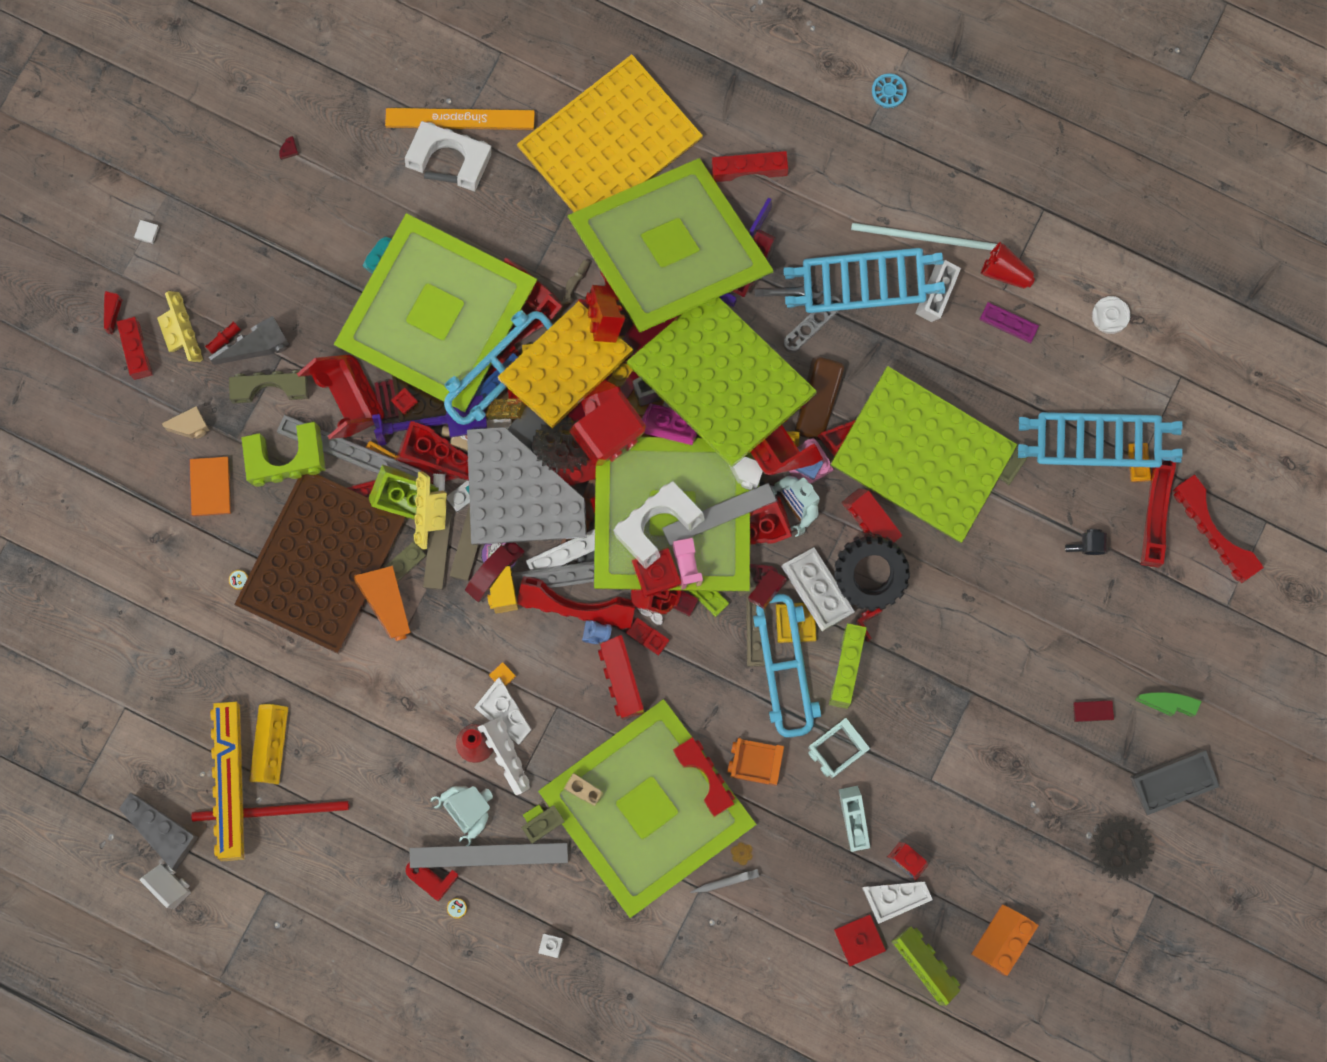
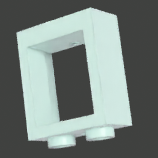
[808,718,870,779]

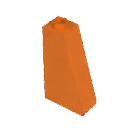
[354,566,410,641]

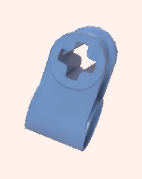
[582,621,612,644]

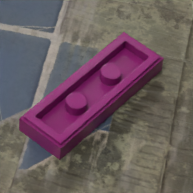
[979,302,1039,344]

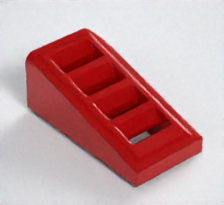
[104,291,123,335]

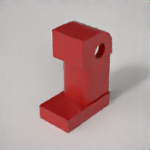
[405,862,460,902]

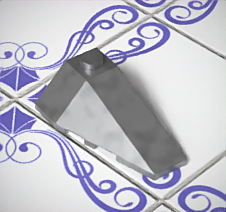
[209,316,289,365]

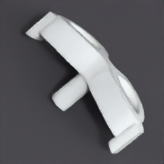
[638,608,663,625]

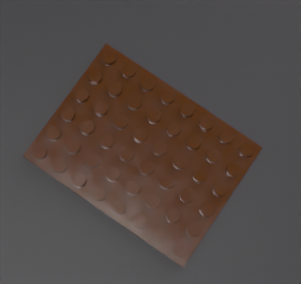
[234,474,407,654]

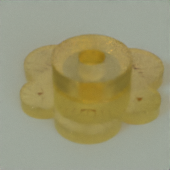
[731,843,752,866]

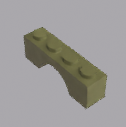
[229,370,309,404]

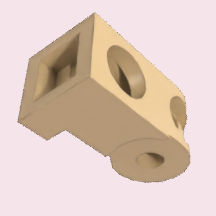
[563,773,603,806]

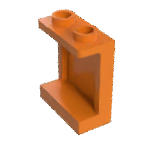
[727,738,784,786]

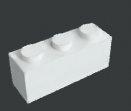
[915,260,961,322]

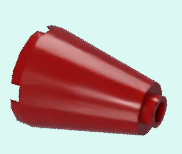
[980,242,1035,289]
[456,724,494,763]

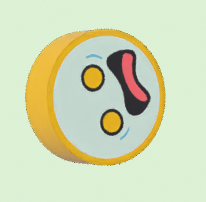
[229,570,248,590]
[447,898,467,919]

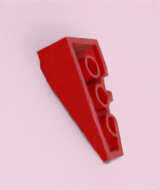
[396,421,469,481]
[750,496,792,545]

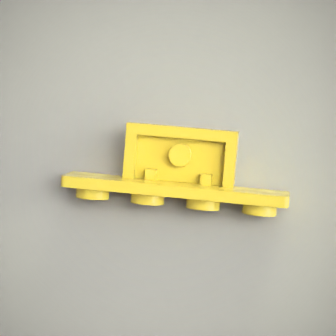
[157,291,203,362]
[414,471,447,549]

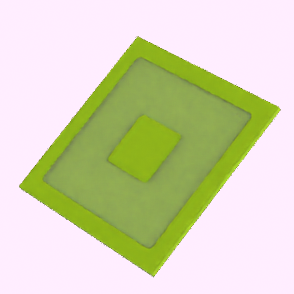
[568,158,774,332]
[333,213,537,412]
[594,437,750,592]
[538,699,757,918]

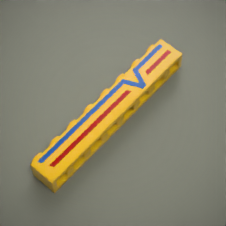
[210,702,245,861]

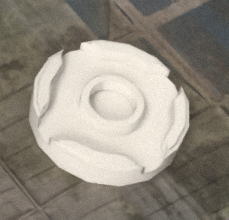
[1092,296,1130,334]

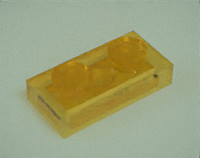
[486,399,526,420]

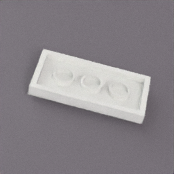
[781,548,855,631]

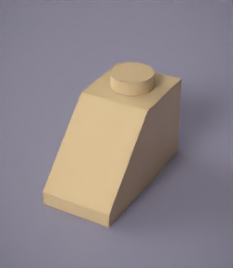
[162,407,209,439]

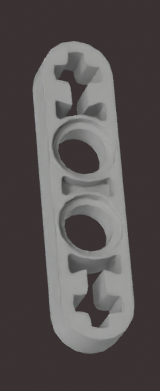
[784,296,841,353]

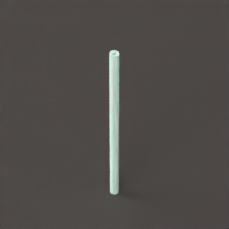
[851,223,997,251]

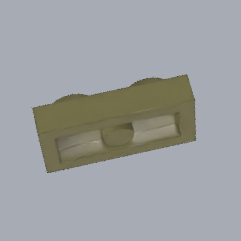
[385,542,427,582]
[521,805,565,844]

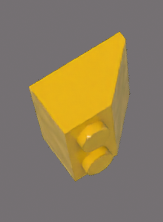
[487,566,518,614]

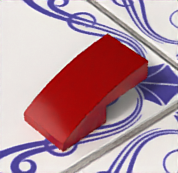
[625,618,669,656]

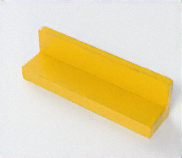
[249,704,288,784]

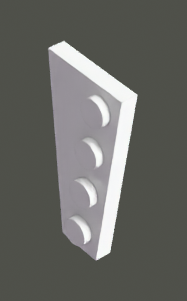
[477,716,530,795]

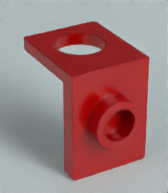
[857,608,882,642]

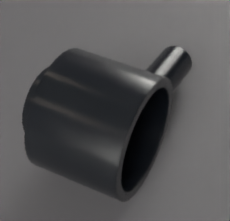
[1065,529,1108,555]

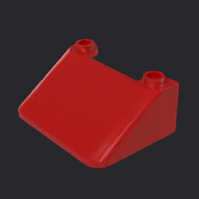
[751,418,823,475]

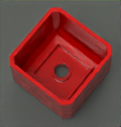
[570,391,646,466]

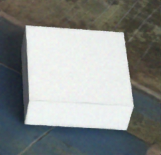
[134,220,159,244]

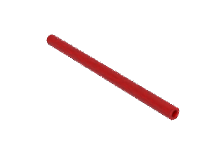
[191,801,349,822]

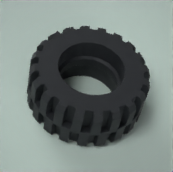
[834,534,910,611]

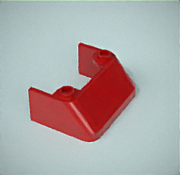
[297,355,384,439]

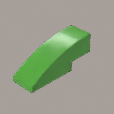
[1135,692,1201,717]

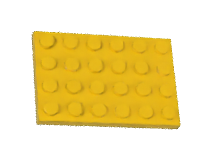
[498,301,633,429]

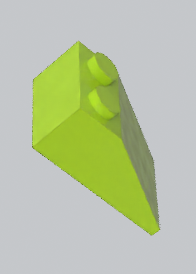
[369,464,439,519]

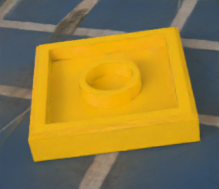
[776,603,816,643]

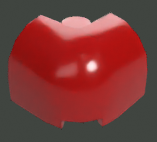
[631,590,682,614]

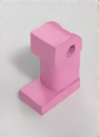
[673,538,703,589]

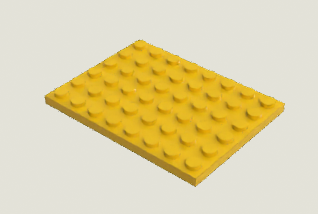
[517,54,703,213]

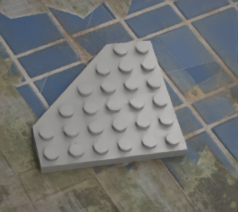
[467,427,587,545]

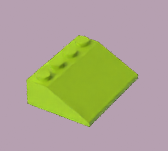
[891,926,960,1006]

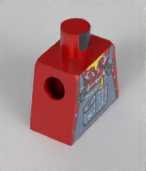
[887,842,928,881]

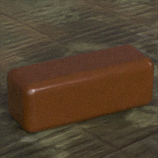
[795,357,844,440]

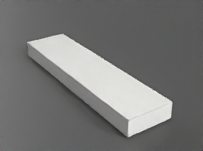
[526,529,595,570]

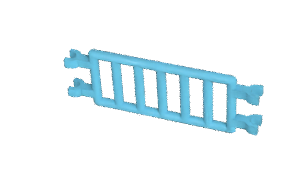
[784,248,946,313]
[1018,412,1182,468]

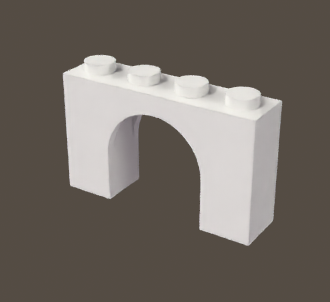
[405,121,491,192]
[613,481,705,569]

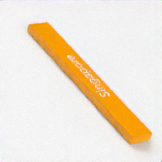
[385,108,535,130]

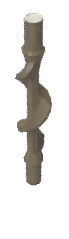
[541,260,590,336]

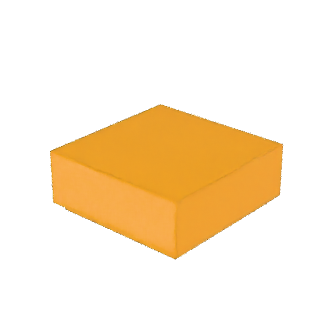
[489,662,516,686]

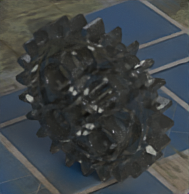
[532,417,591,473]
[1089,816,1154,880]

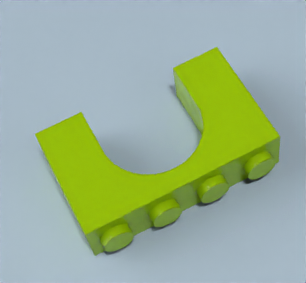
[241,422,326,487]
[829,623,867,709]

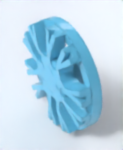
[872,74,907,108]

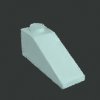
[839,786,870,852]

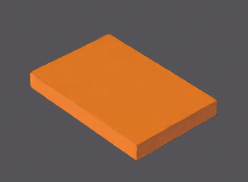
[190,457,231,516]

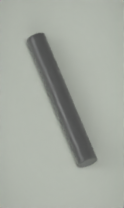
[424,171,481,187]

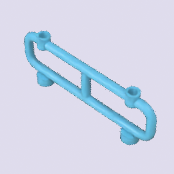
[444,310,553,425]
[753,594,821,738]

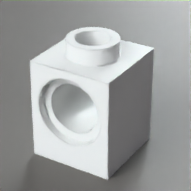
[538,934,563,958]

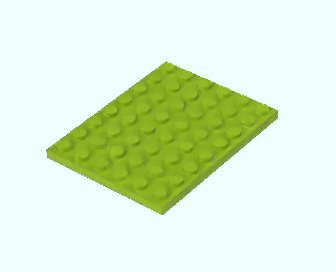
[627,297,817,467]
[830,366,1018,543]

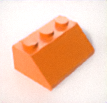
[971,904,1039,976]

